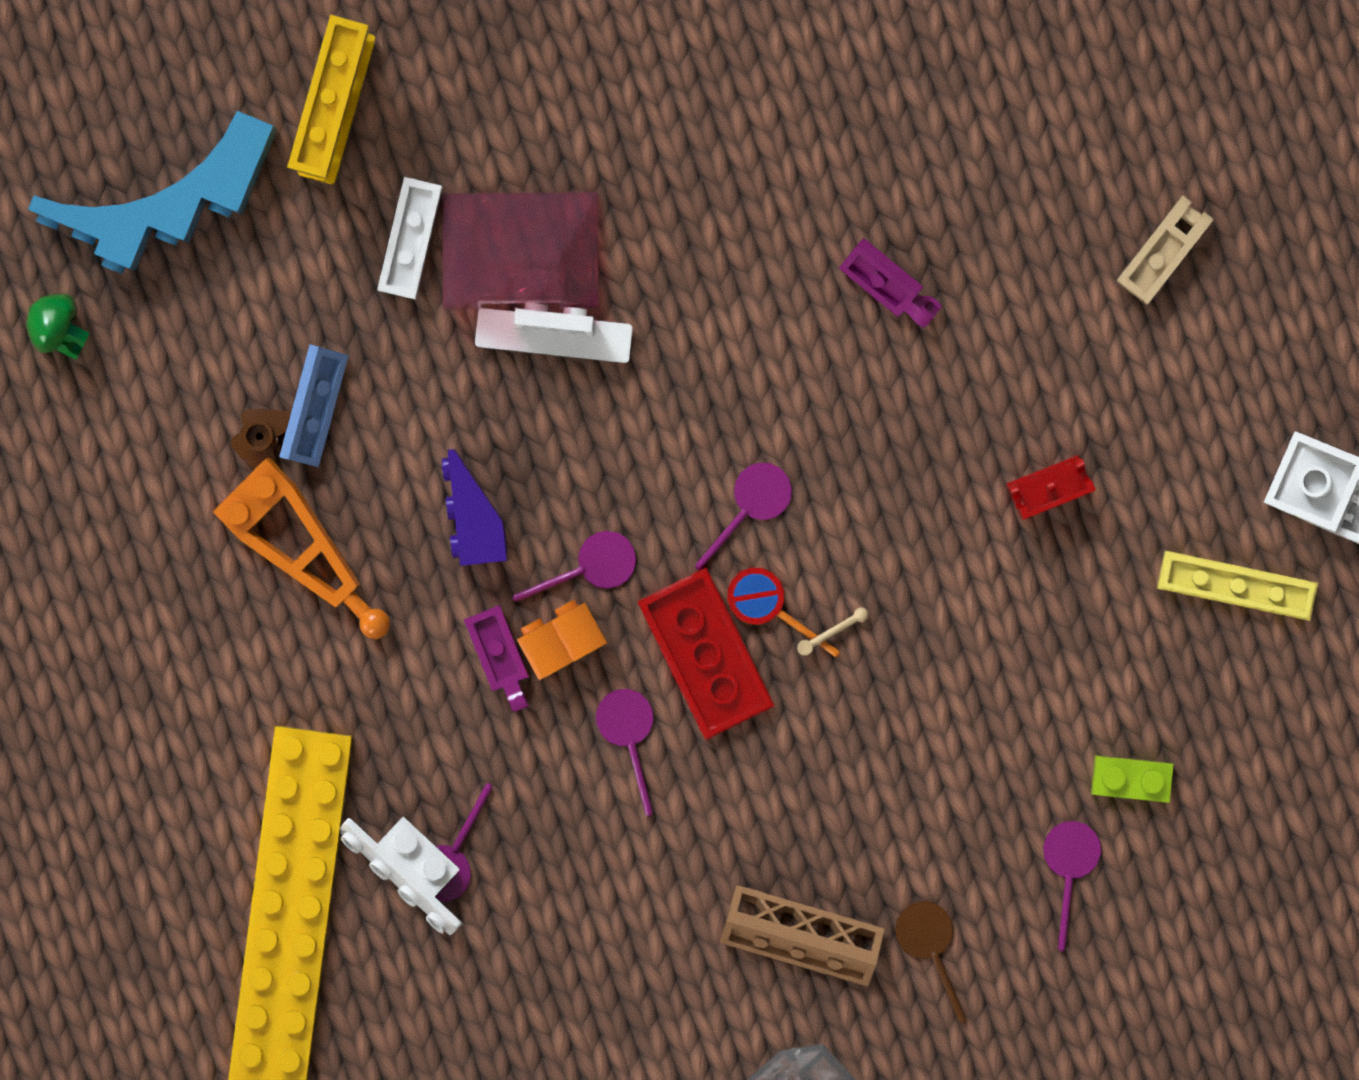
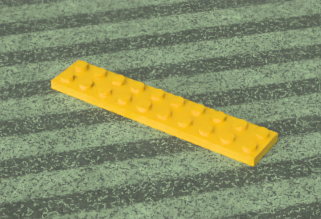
[228,726,353,1080]

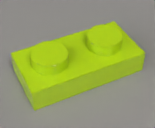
[1091,755,1173,803]

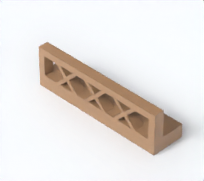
[719,885,885,986]

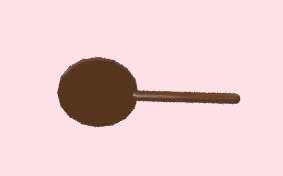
[895,901,966,1025]

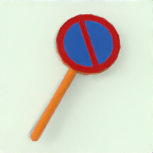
[727,567,840,657]

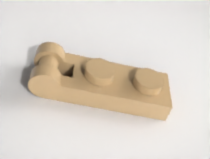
[1116,195,1213,305]

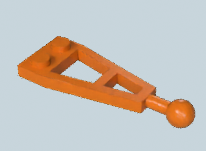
[213,457,390,639]

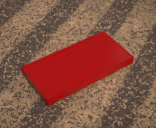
[637,567,775,740]

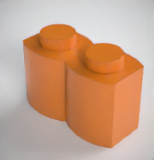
[517,599,607,680]

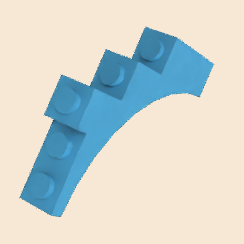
[28,111,277,274]

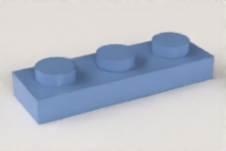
[279,345,349,467]

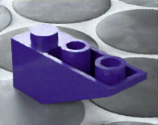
[442,449,509,566]

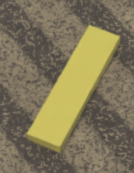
[1157,551,1318,621]

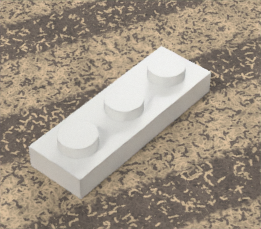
[377,177,443,300]

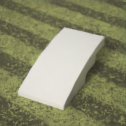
[1264,431,1359,544]

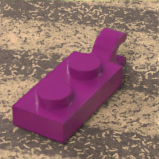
[839,238,942,328]
[463,605,529,712]

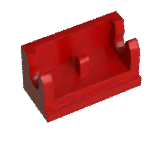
[1006,455,1096,520]

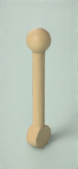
[797,607,869,656]

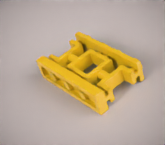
[287,14,376,185]

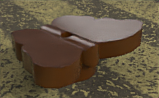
[231,408,292,468]

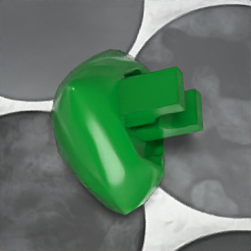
[26,293,90,359]

